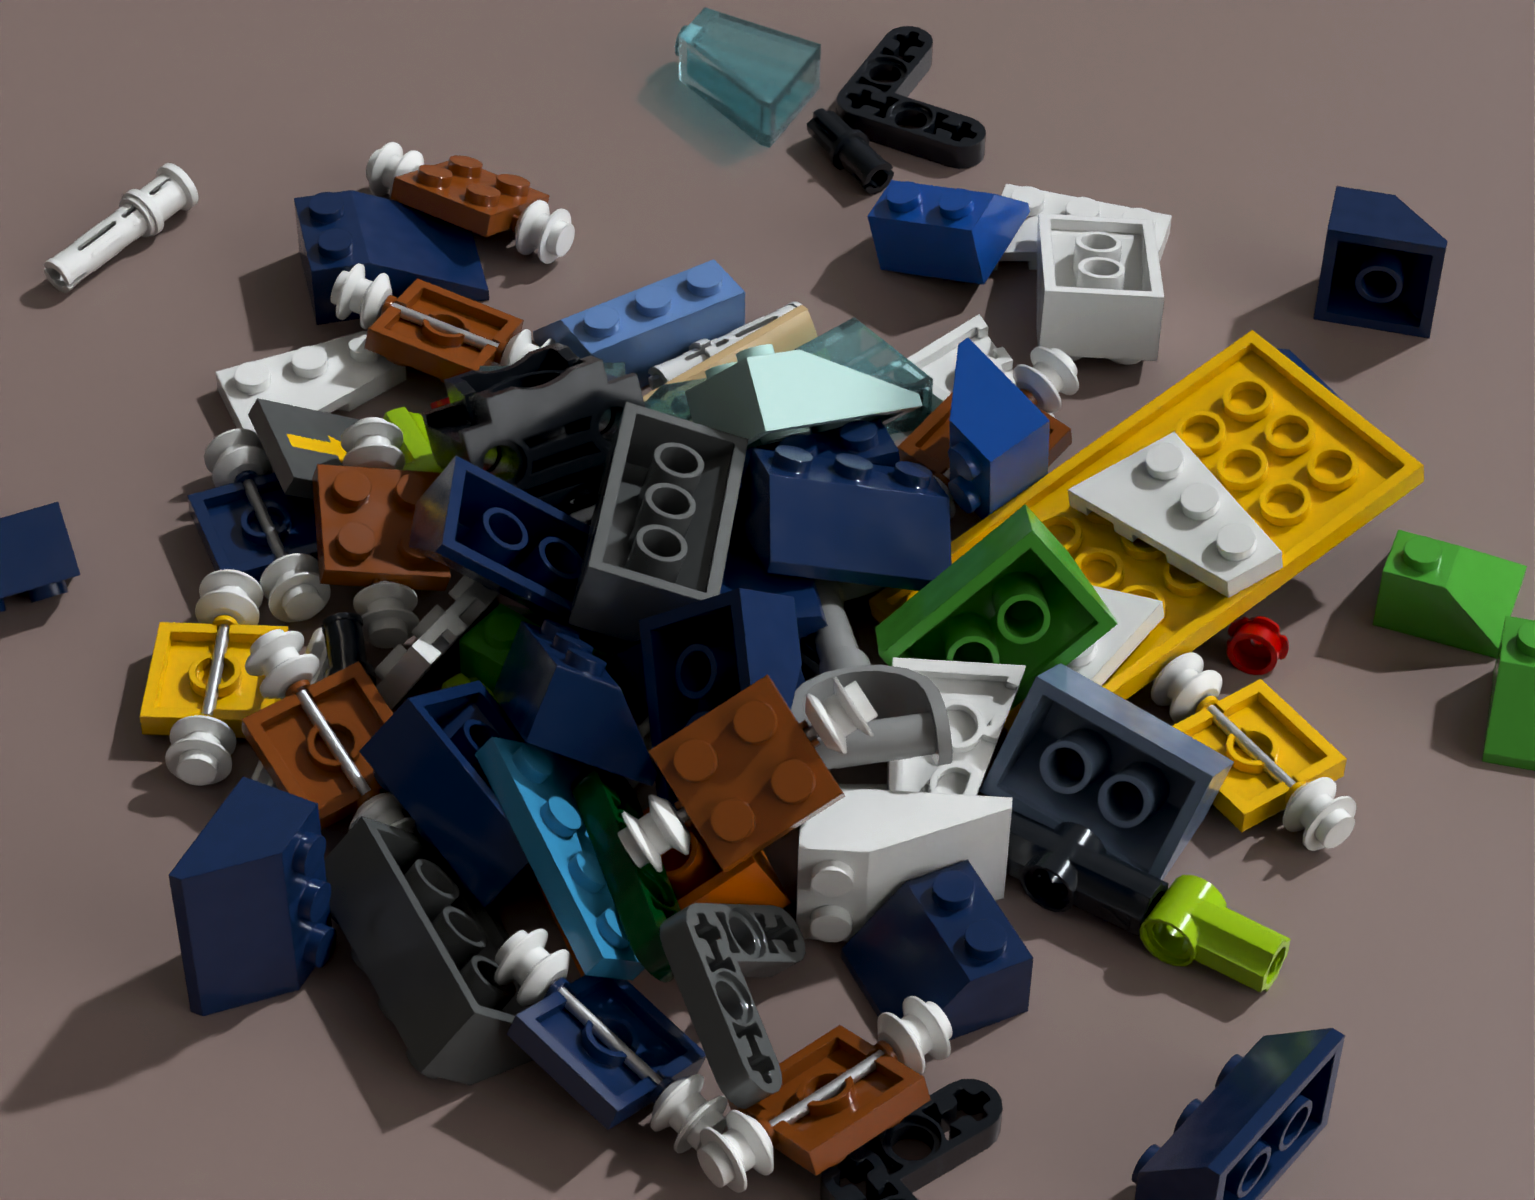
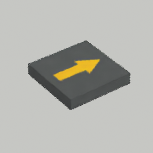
[248,398,360,500]

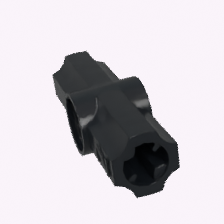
[1006,810,1169,936]

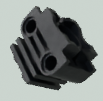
[422,343,645,526]

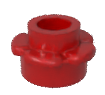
[1227,616,1289,675]

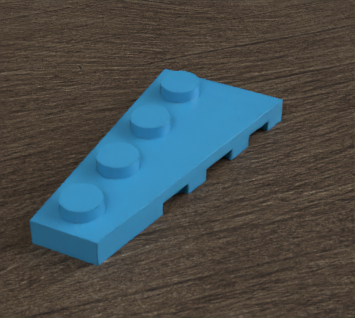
[475,737,645,981]

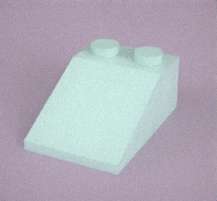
[685,344,922,449]

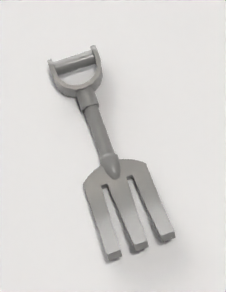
[749,549,952,769]

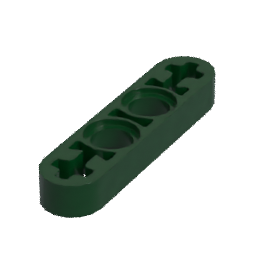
[571,766,681,983]

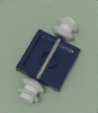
[187,428,331,622]
[494,928,728,1153]

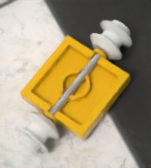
[139,569,289,786]
[1151,652,1356,851]

